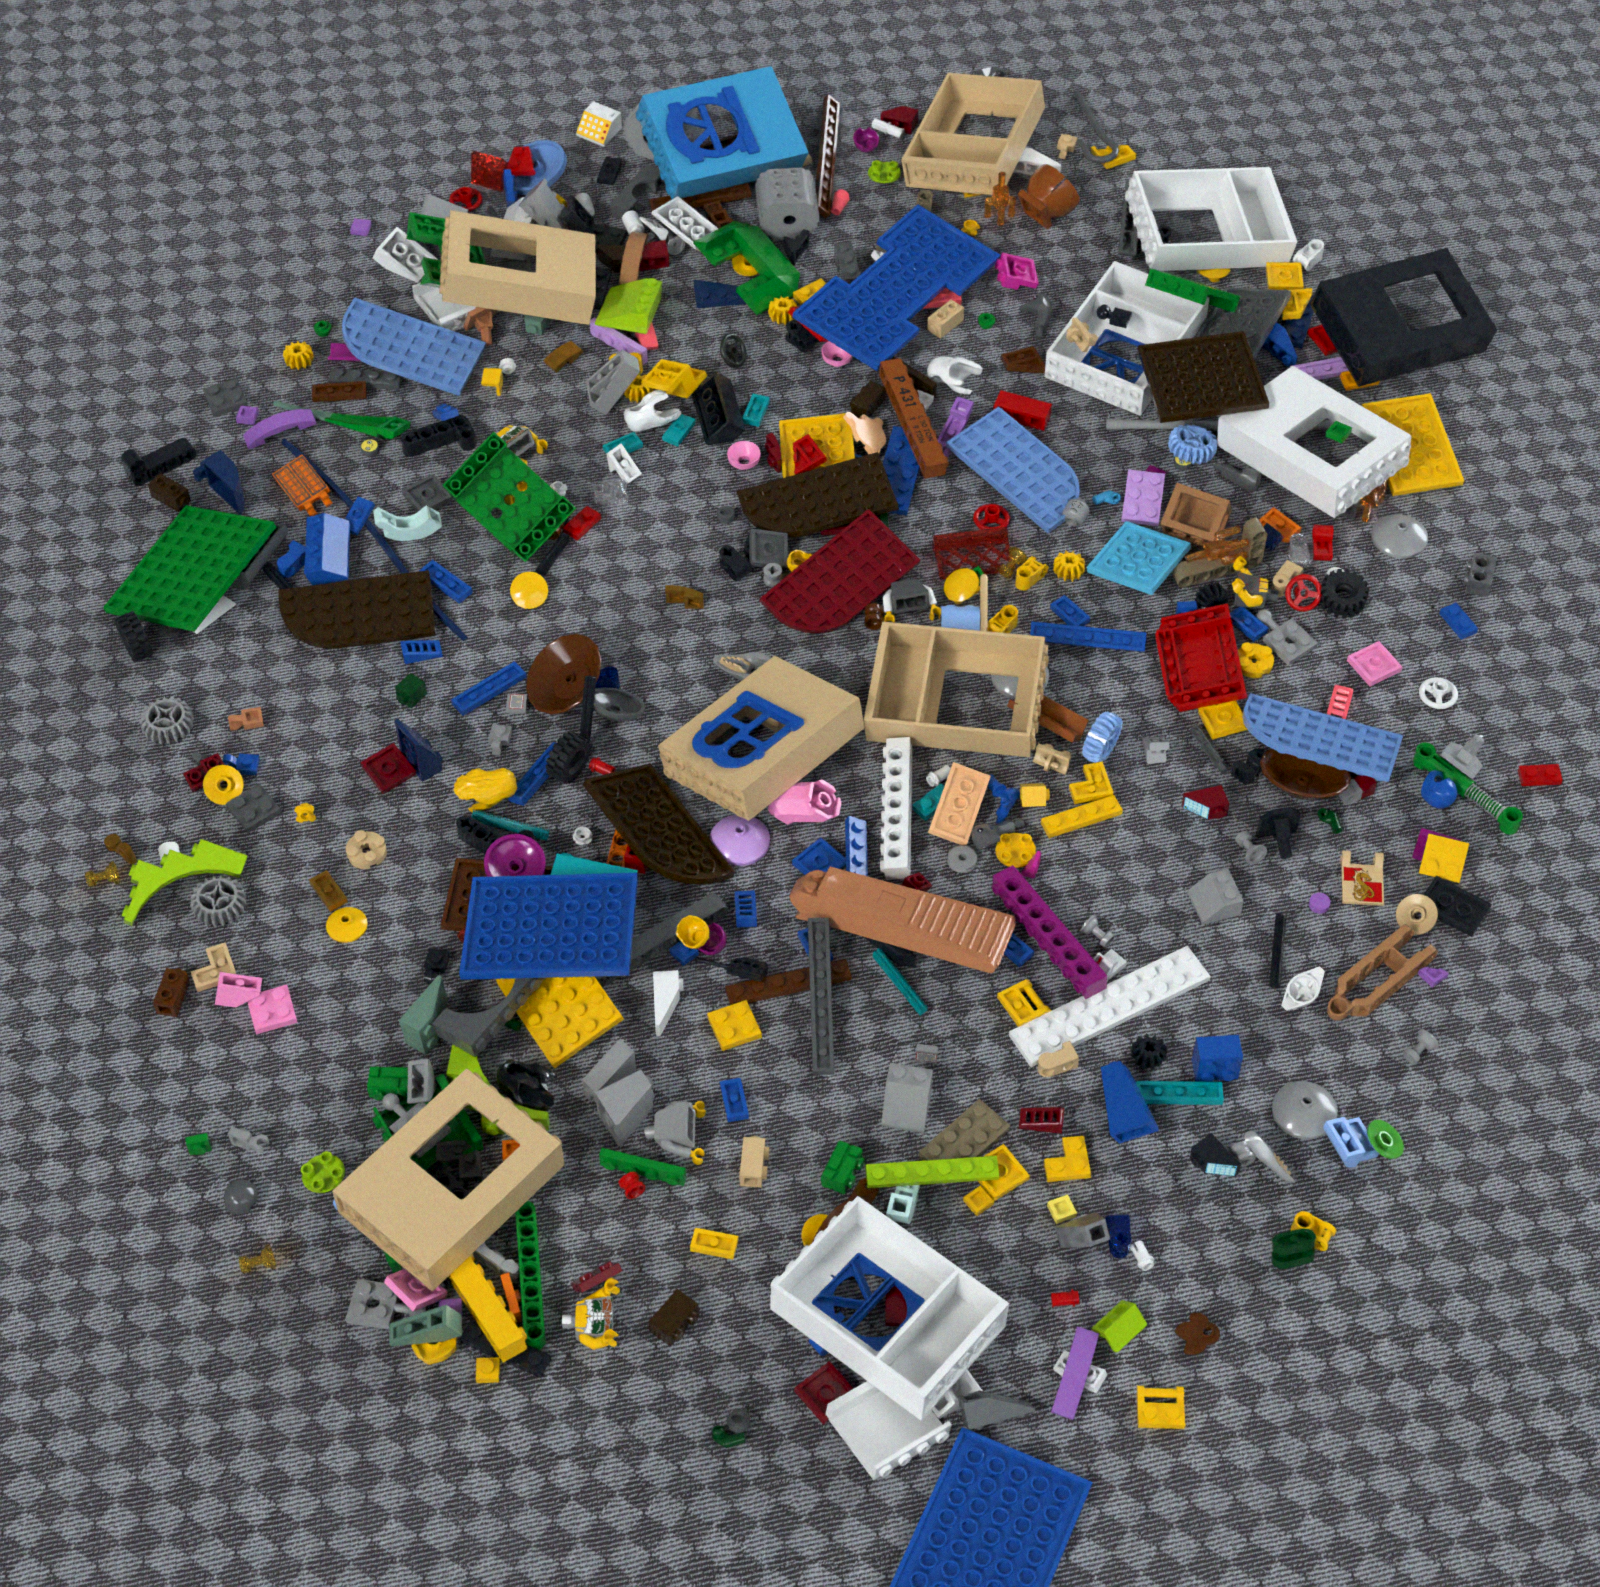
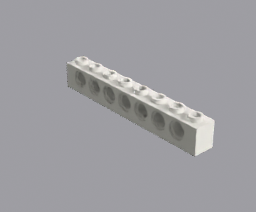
[880,737,913,880]

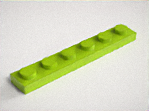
[865,1156,1000,1188]

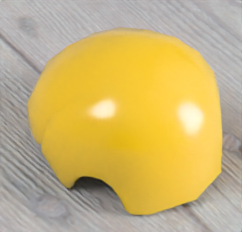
[787,550,812,572]
[676,915,709,949]

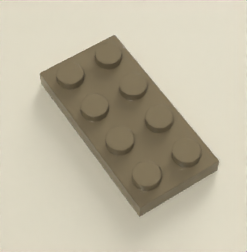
[919,1099,1011,1161]

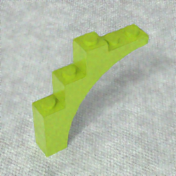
[122,839,247,926]
[447,1044,550,1135]

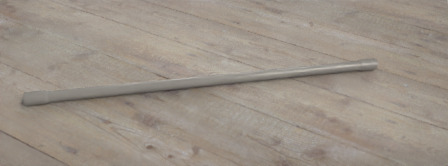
[1106,419,1334,430]

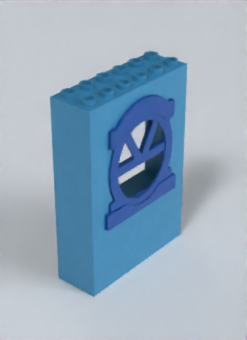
[636,66,809,199]

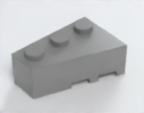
[519,178,569,230]
[586,350,640,415]

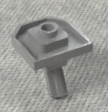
[1441,734,1485,780]

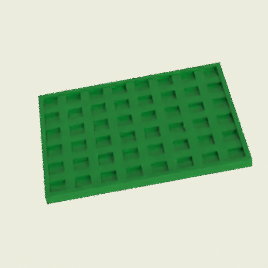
[103,505,276,632]

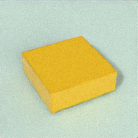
[963,1185,994,1216]

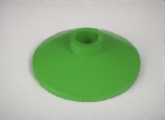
[1367,1120,1404,1159]

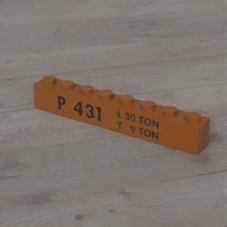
[879,358,949,479]

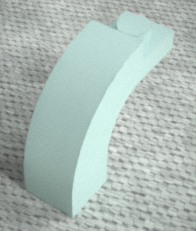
[373,505,442,541]
[886,1185,920,1224]

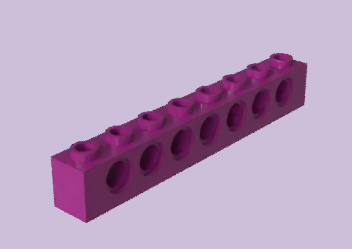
[991,865,1107,999]

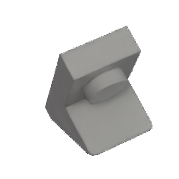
[1142,737,1170,764]

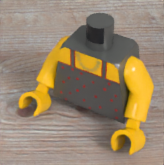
[1232,556,1279,609]

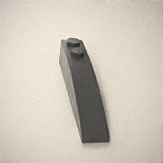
[1118,179,1138,257]

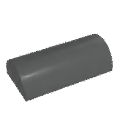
[231,523,288,589]

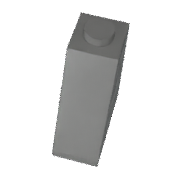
[582,1039,636,1103]

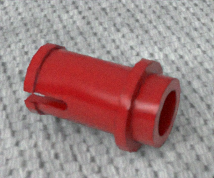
[589,757,615,775]
[1051,1289,1079,1307]

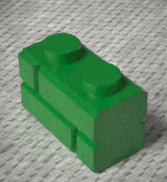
[367,1066,408,1101]
[821,1140,865,1195]

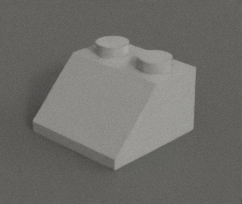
[1187,869,1244,925]

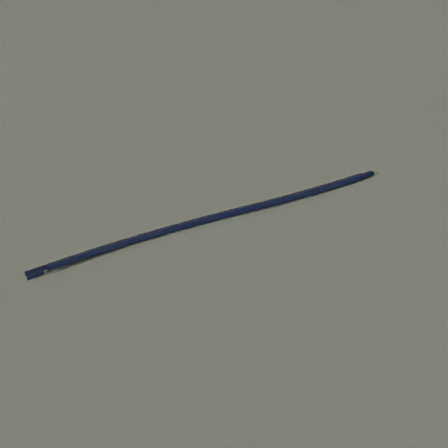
[282,438,468,641]

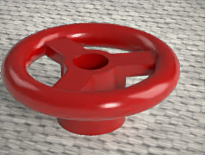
[449,187,483,212]
[973,504,1010,533]
[1285,574,1322,612]

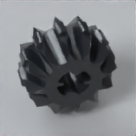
[1195,582,1228,609]
[1131,1033,1167,1071]

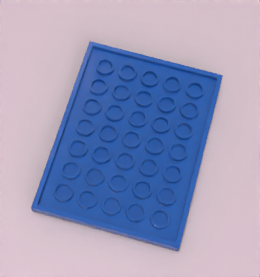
[459,873,638,980]
[889,1427,1093,1587]

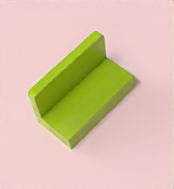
[1091,1300,1147,1353]

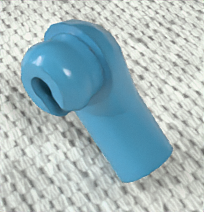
[1092,490,1121,505]

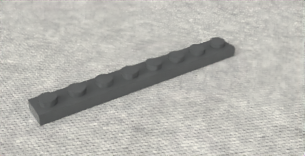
[808,918,834,1075]

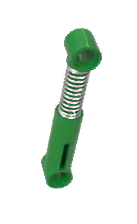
[1413,742,1523,835]

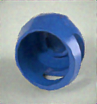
[1421,770,1457,809]

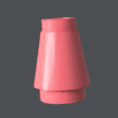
[831,189,850,215]

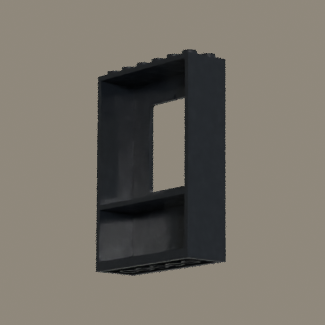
[1310,248,1498,387]

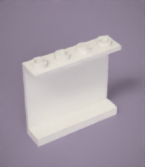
[825,1381,952,1480]

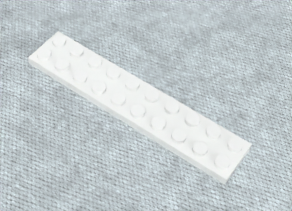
[1009,946,1210,1067]

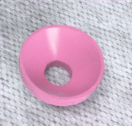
[821,341,853,367]
[727,441,761,470]

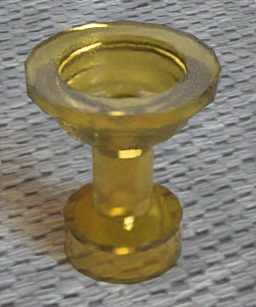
[998,547,1028,579]
[85,861,120,887]
[239,1244,276,1274]

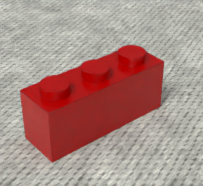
[993,390,1052,431]

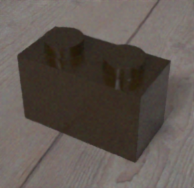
[648,1289,699,1347]

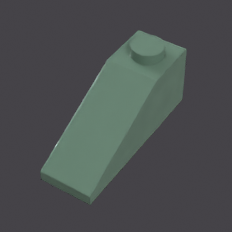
[389,1305,462,1346]

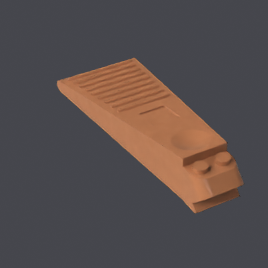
[789,867,1016,973]

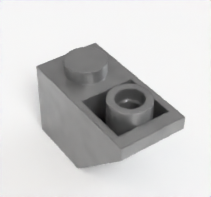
[1055,1212,1110,1248]

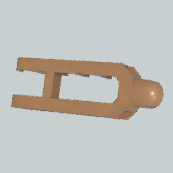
[1327,924,1438,1021]

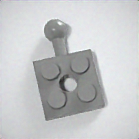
[1257,609,1318,666]
[382,1093,451,1159]
[345,1279,426,1330]

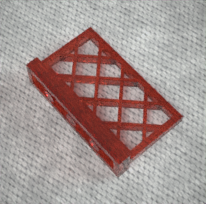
[932,527,1014,580]

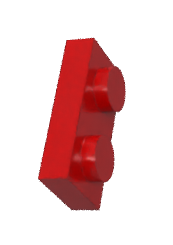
[563,506,601,541]
[1518,764,1563,786]

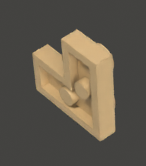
[191,942,236,992]

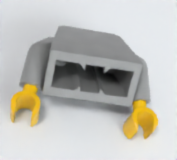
[644,1101,706,1165]

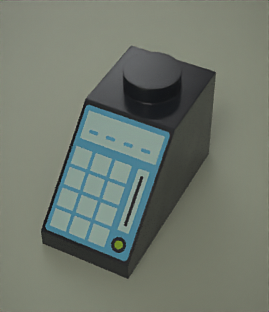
[1190,1133,1241,1176]

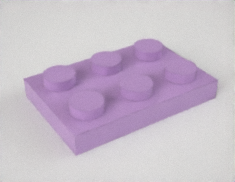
[1121,469,1165,526]

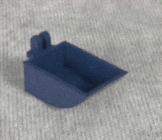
[193,450,245,515]

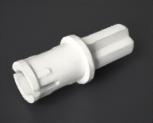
[872,118,904,139]

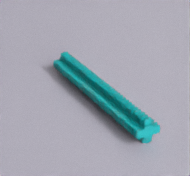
[472,809,549,841]
[872,948,928,1016]

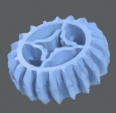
[1168,423,1217,465]
[1082,711,1123,763]

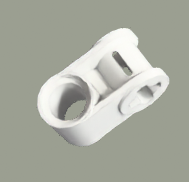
[1293,239,1324,271]

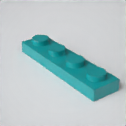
[1136,1081,1224,1105]

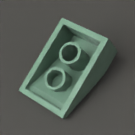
[399,975,448,1055]

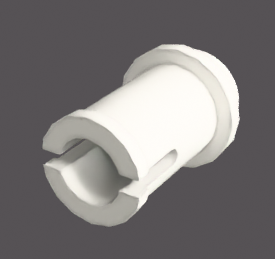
[926,765,951,787]
[1130,1241,1154,1271]

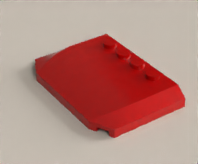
[1155,603,1247,712]

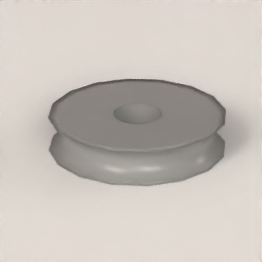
[947,845,978,873]

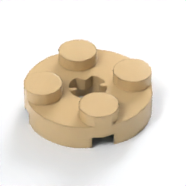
[346,830,387,869]

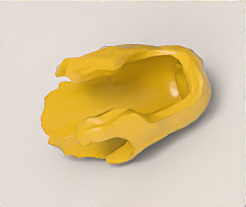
[453,768,517,813]

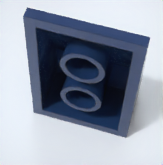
[394,719,443,782]

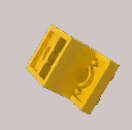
[642,359,707,398]

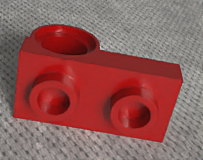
[1312,524,1334,561]

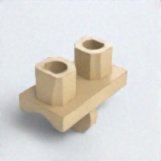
[1066,317,1098,352]
[1033,743,1072,775]

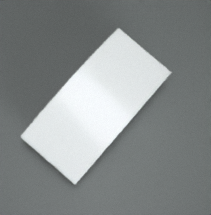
[1053,1350,1107,1393]

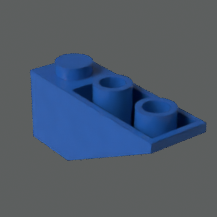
[1262,322,1298,368]

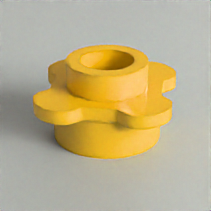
[961,220,980,236]
[294,803,316,823]

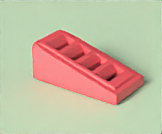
[1327,685,1354,719]

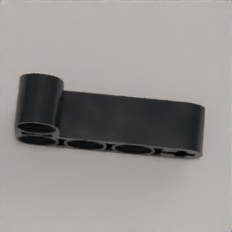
[401,415,476,457]
[121,438,197,486]
[456,815,535,854]

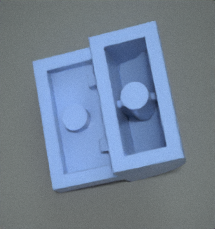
[941,605,980,631]
[1323,1117,1379,1167]

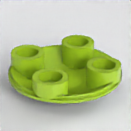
[868,160,901,183]
[301,1151,345,1193]

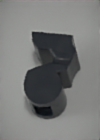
[1231,748,1266,785]

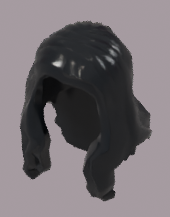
[496,1059,557,1111]

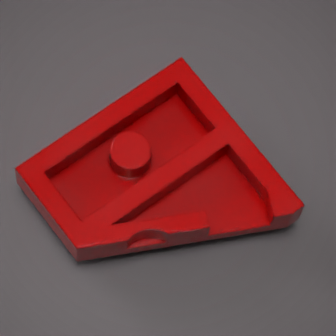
[505,146,536,176]
[793,434,827,475]

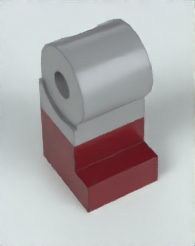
[1338,775,1377,804]

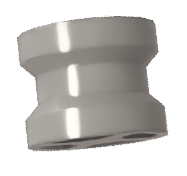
[763,563,782,587]
[1229,1141,1256,1168]

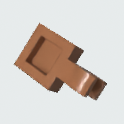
[228,707,264,730]

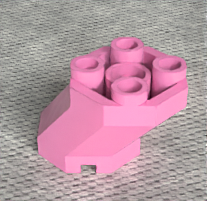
[768,779,841,825]

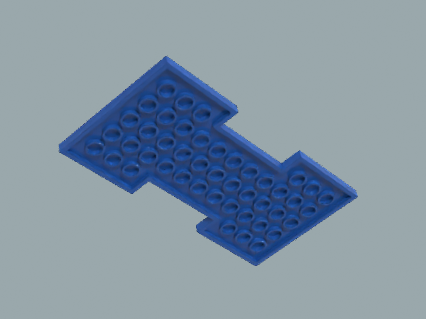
[792,204,1001,371]

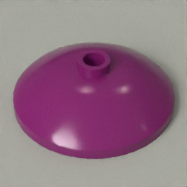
[484,834,546,877]

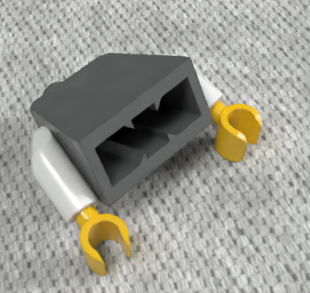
[883,579,941,623]

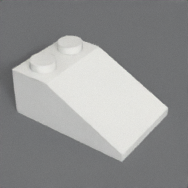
[373,227,438,283]

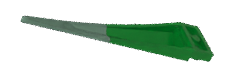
[273,401,411,440]

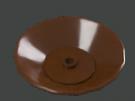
[526,634,602,715]
[1260,748,1351,800]

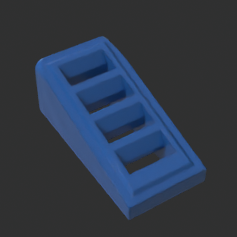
[400,640,443,664]
[734,890,757,928]

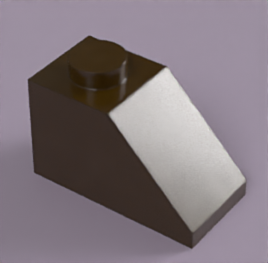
[598,245,626,272]

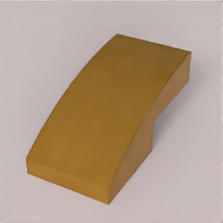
[543,341,584,373]
[665,585,704,609]

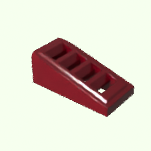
[1019,1107,1064,1134]

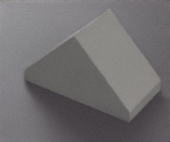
[407,1059,438,1104]

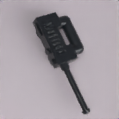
[694,957,768,982]

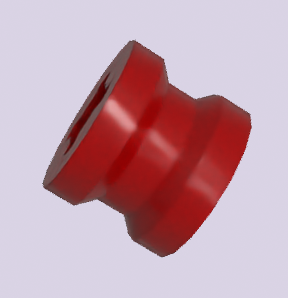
[618,1171,646,1199]

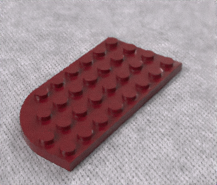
[759,509,921,633]

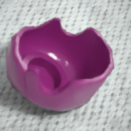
[853,127,880,152]
[698,922,727,955]

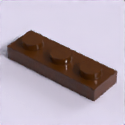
[312,381,367,402]

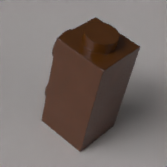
[153,968,190,1017]

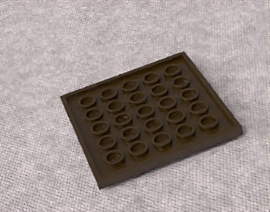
[1138,331,1269,423]

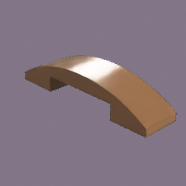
[619,232,649,284]

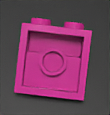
[995,253,1039,290]

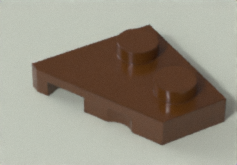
[1001,346,1046,373]

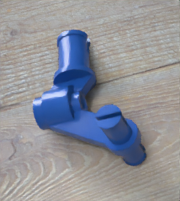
[987,774,1020,824]

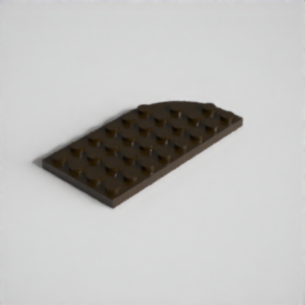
[736,452,899,537]
[278,570,436,649]
[583,763,735,885]

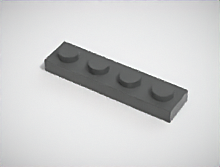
[328,368,402,390]

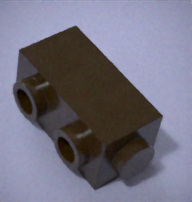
[850,381,885,418]
[148,473,191,512]

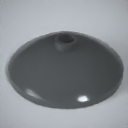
[593,687,645,722]

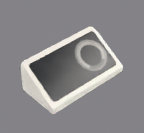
[640,216,668,241]

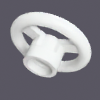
[1419,677,1458,709]

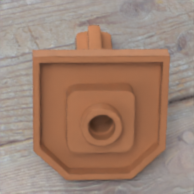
[464,307,498,346]

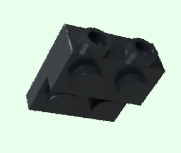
[561,195,594,234]

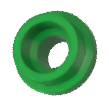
[978,313,995,329]
[314,321,332,337]

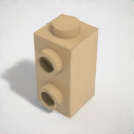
[927,300,964,339]
[739,1136,769,1188]

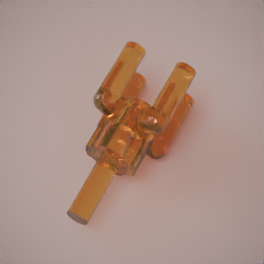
[984,172,1016,226]
[1360,480,1388,522]
[1185,525,1249,565]

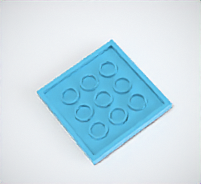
[1087,521,1191,595]

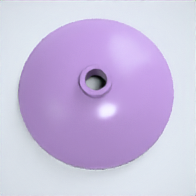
[710,815,770,866]

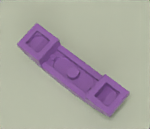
[937,396,974,458]
[243,409,317,450]
[1051,1326,1099,1420]

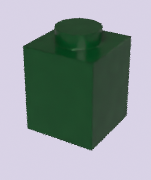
[395,673,427,708]

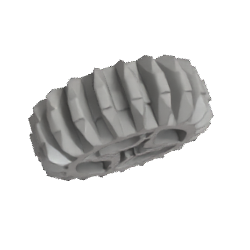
[140,696,194,745]
[190,874,247,928]

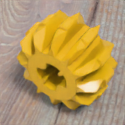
[768,296,798,325]
[283,341,314,370]
[624,374,654,403]
[1053,550,1085,582]

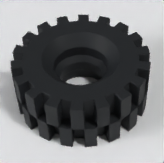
[1320,569,1369,619]
[114,611,153,663]
[545,731,592,784]

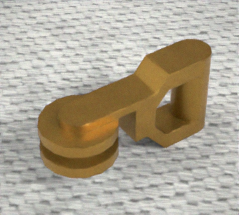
[104,834,137,865]

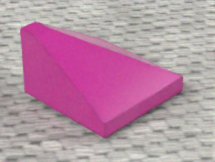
[1021,851,1041,879]

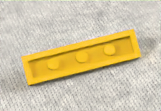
[1041,795,1123,838]

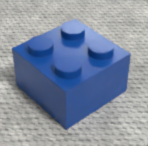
[1192,1035,1243,1082]

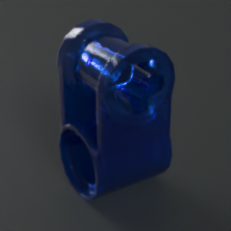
[595,666,620,689]
[1106,1214,1131,1259]

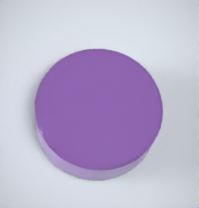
[1309,893,1330,914]

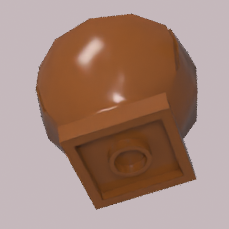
[1018,164,1080,230]

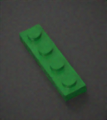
[599,1148,686,1186]

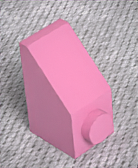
[215,972,262,1007]

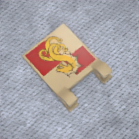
[1340,851,1384,906]

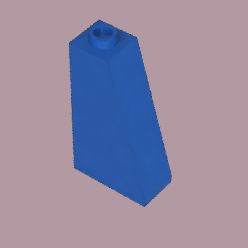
[1101,1061,1159,1144]

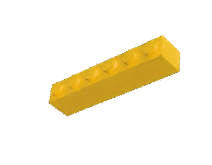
[448,1254,527,1363]

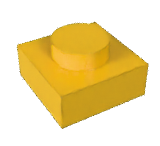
[476,1357,500,1383]

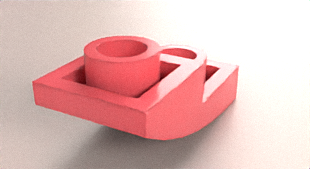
[635,322,659,350]

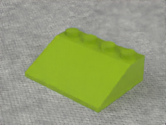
[595,278,662,334]

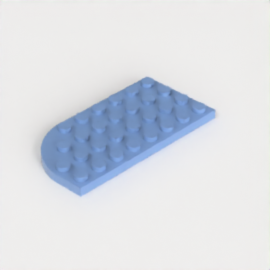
[342,297,486,396]
[946,407,1080,533]
[1242,693,1403,782]

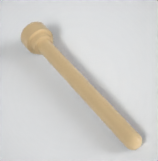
[980,574,988,631]

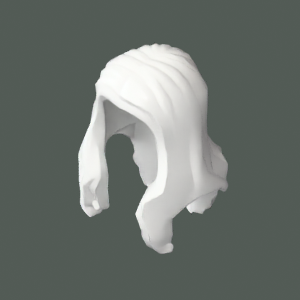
[927,357,983,395]
[624,390,681,432]

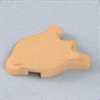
[844,412,886,454]

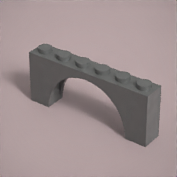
[432,978,545,1057]

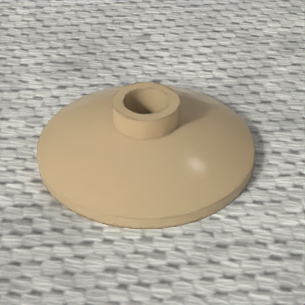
[1396,894,1438,935]

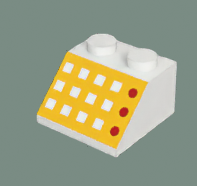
[576,101,622,147]

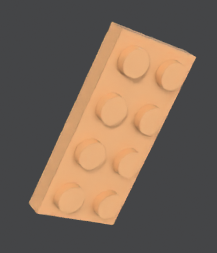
[928,762,991,845]

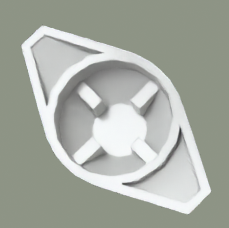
[1281,966,1325,1011]

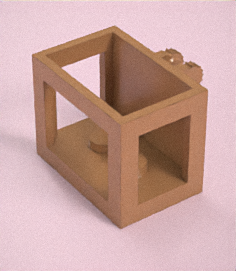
[1160,483,1232,552]

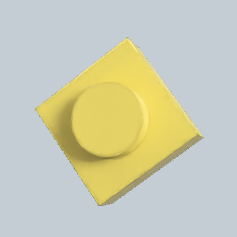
[1047,1195,1077,1224]

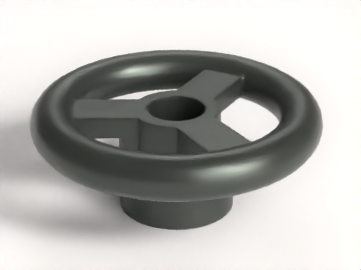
[720,333,746,368]

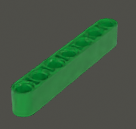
[515,1201,546,1350]

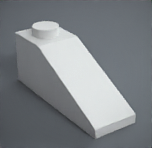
[1013,147,1061,175]
[653,970,684,1037]

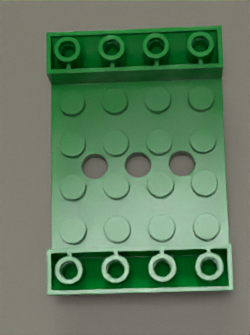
[442,432,576,563]

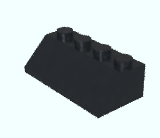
[692,371,745,445]

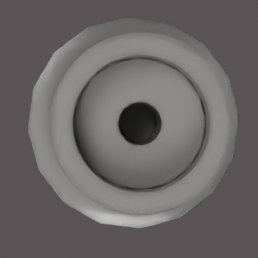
[666,229,685,255]
[1235,831,1267,865]
[1079,914,1115,948]
[1403,1029,1439,1065]

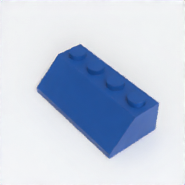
[304,513,350,585]

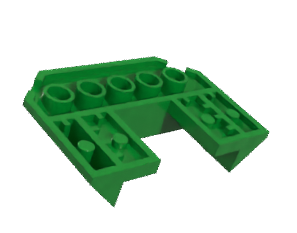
[406,212,487,288]
[693,221,800,315]

